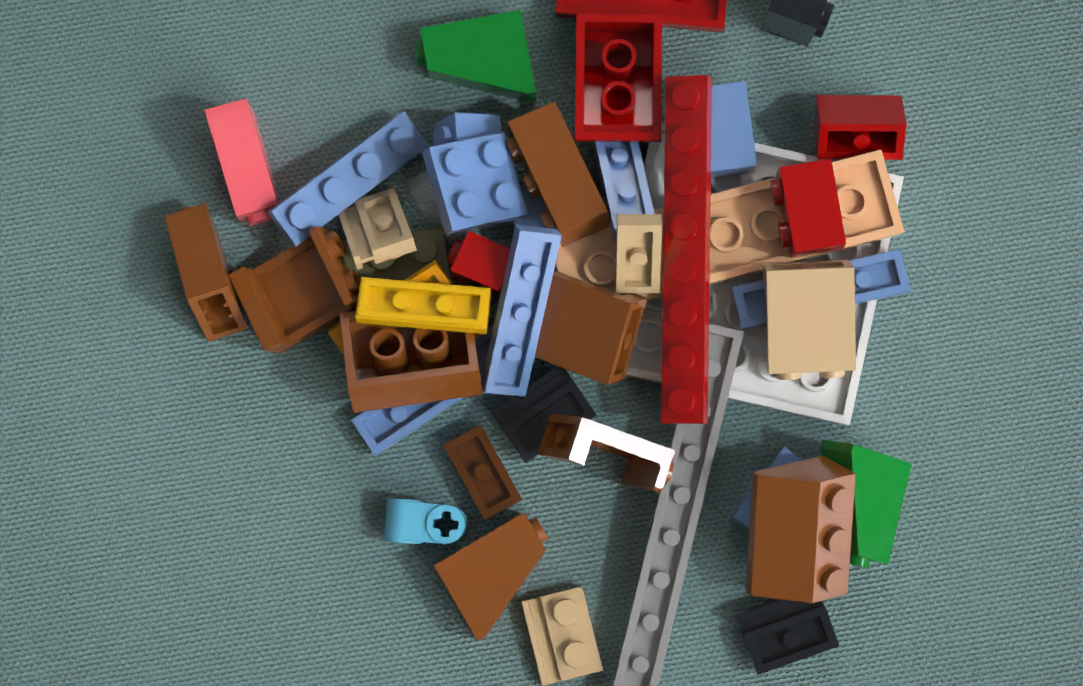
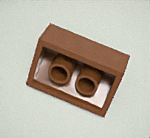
[339,311,483,413]
[746,456,856,603]

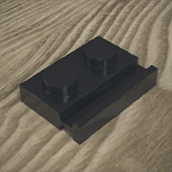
[491,366,597,464]
[735,599,839,675]

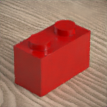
[813,95,907,160]
[770,159,846,258]
[447,230,510,301]

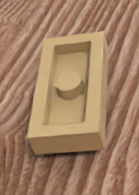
[616,214,662,293]

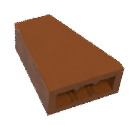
[164,203,249,342]
[434,513,549,641]

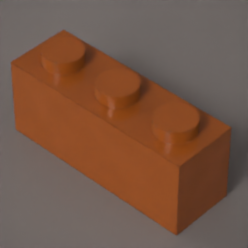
[505,102,609,247]

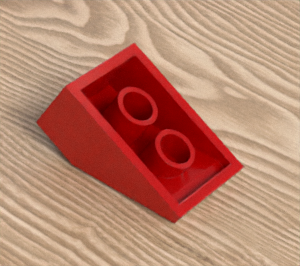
[575,13,662,143]

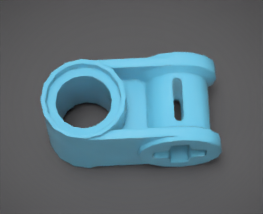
[383,498,468,544]

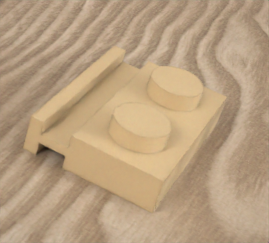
[338,188,417,270]
[521,586,603,686]

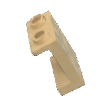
[762,260,856,380]

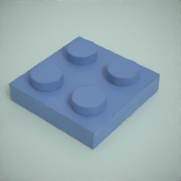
[422,132,528,235]

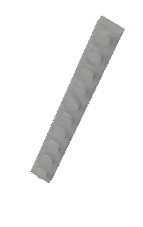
[613,323,744,686]

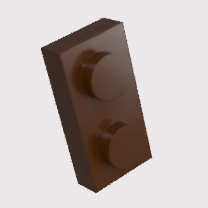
[443,424,522,521]

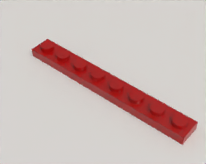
[661,75,712,424]

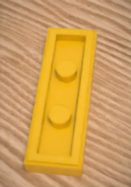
[355,277,492,334]

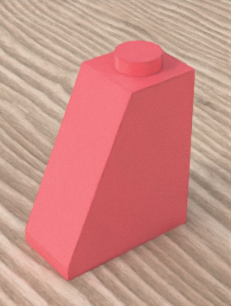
[205,98,279,226]

